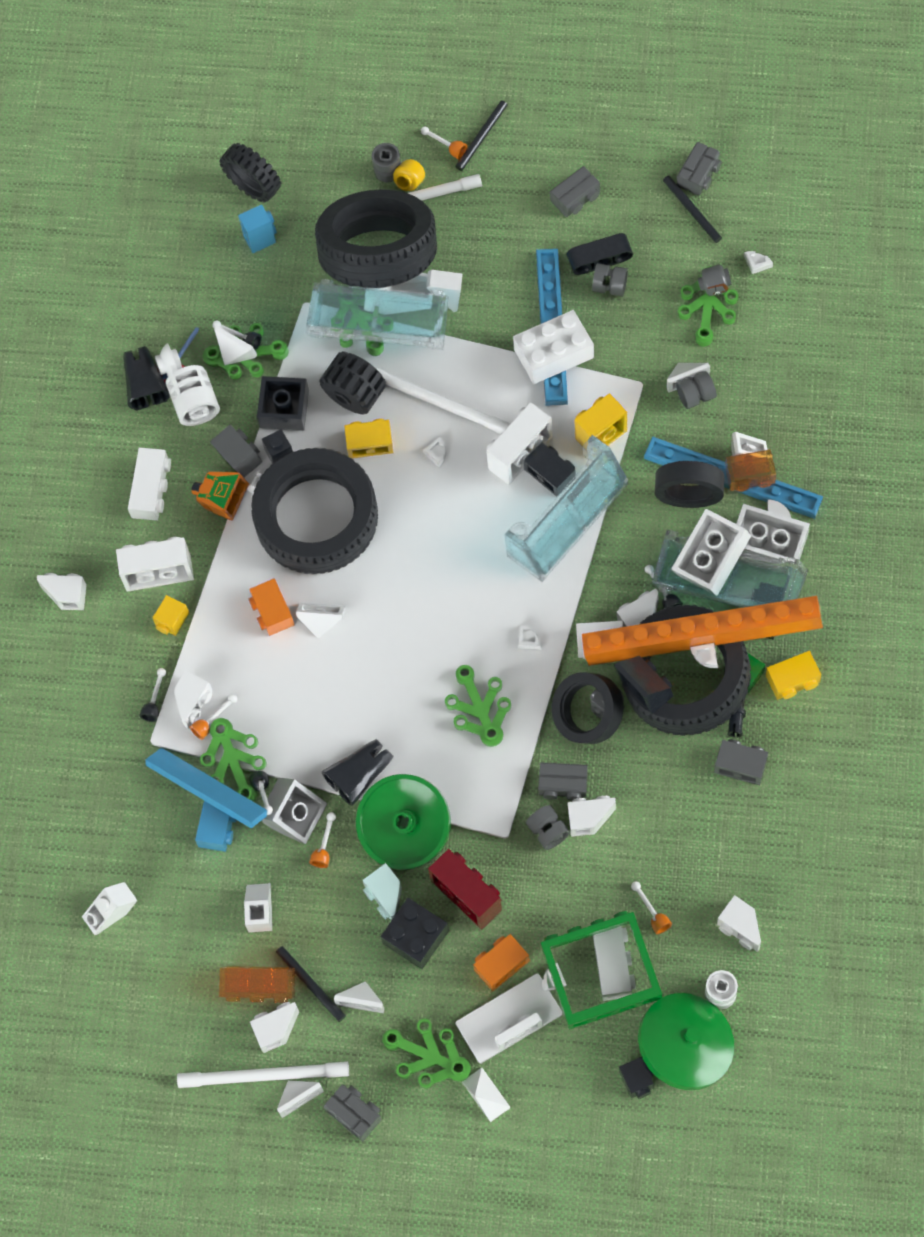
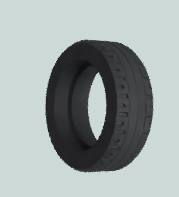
[315,189,437,288]
[251,448,378,574]
[622,605,751,736]

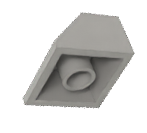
[262,778,327,844]

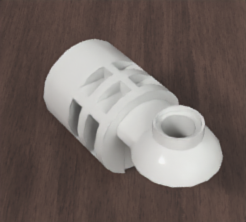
[155,343,220,426]

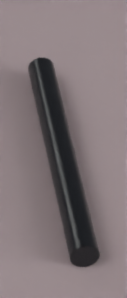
[455,100,508,171]
[663,175,722,243]
[276,946,346,1022]

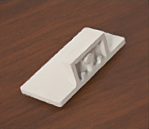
[456,974,563,1064]

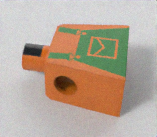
[191,472,249,521]

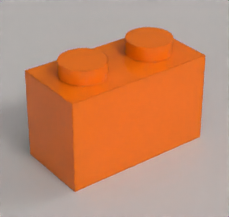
[248,578,294,636]
[473,934,530,992]

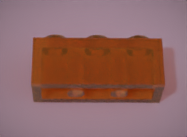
[219,966,295,1003]

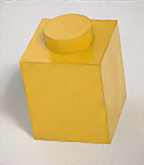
[153,595,189,636]

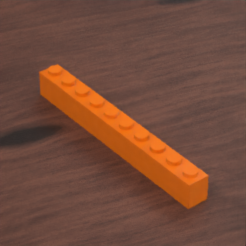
[582,596,823,666]

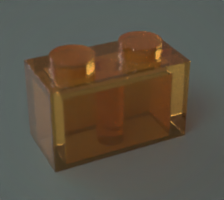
[725,449,776,492]

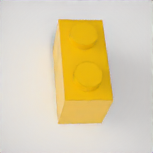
[344,419,394,458]
[766,650,821,700]

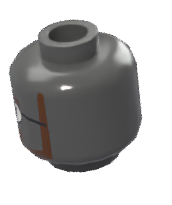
[698,264,732,296]

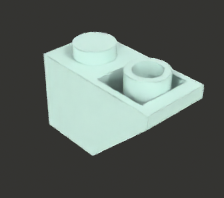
[363,863,402,921]

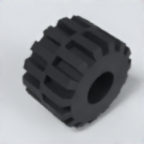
[319,351,386,415]

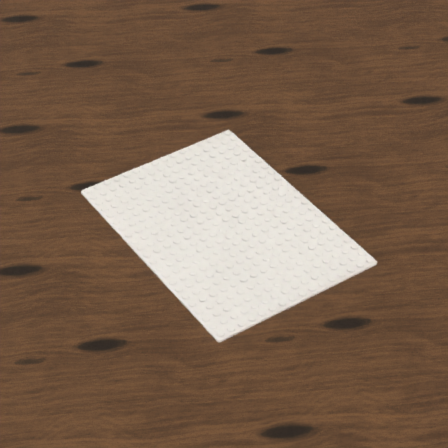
[150,302,643,839]

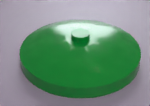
[356,774,451,870]
[638,993,734,1090]

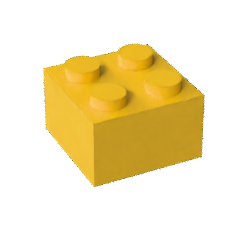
[575,393,627,458]

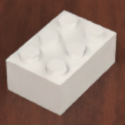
[513,310,594,384]
[486,402,553,485]
[736,504,810,575]
[672,509,751,596]
[116,537,194,592]

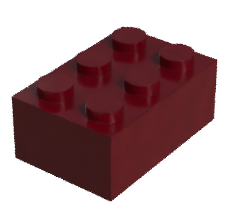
[428,849,502,930]

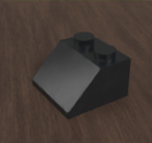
[614,656,673,714]

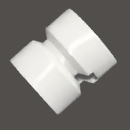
[705,970,738,1009]

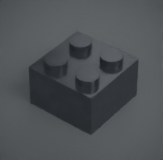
[257,376,309,431]
[380,898,449,969]

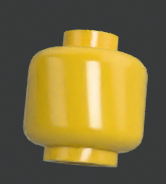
[393,159,425,192]

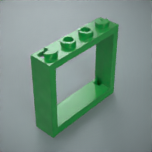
[541,911,662,1030]

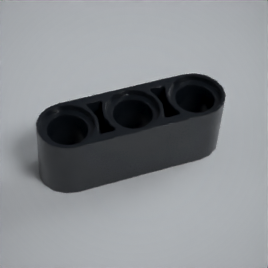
[566,233,634,275]

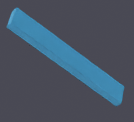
[145,748,267,828]

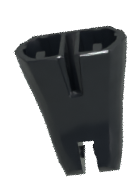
[123,346,170,411]
[322,739,394,806]

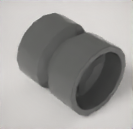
[372,143,401,183]
[592,263,628,297]
[676,371,717,409]
[526,805,570,850]

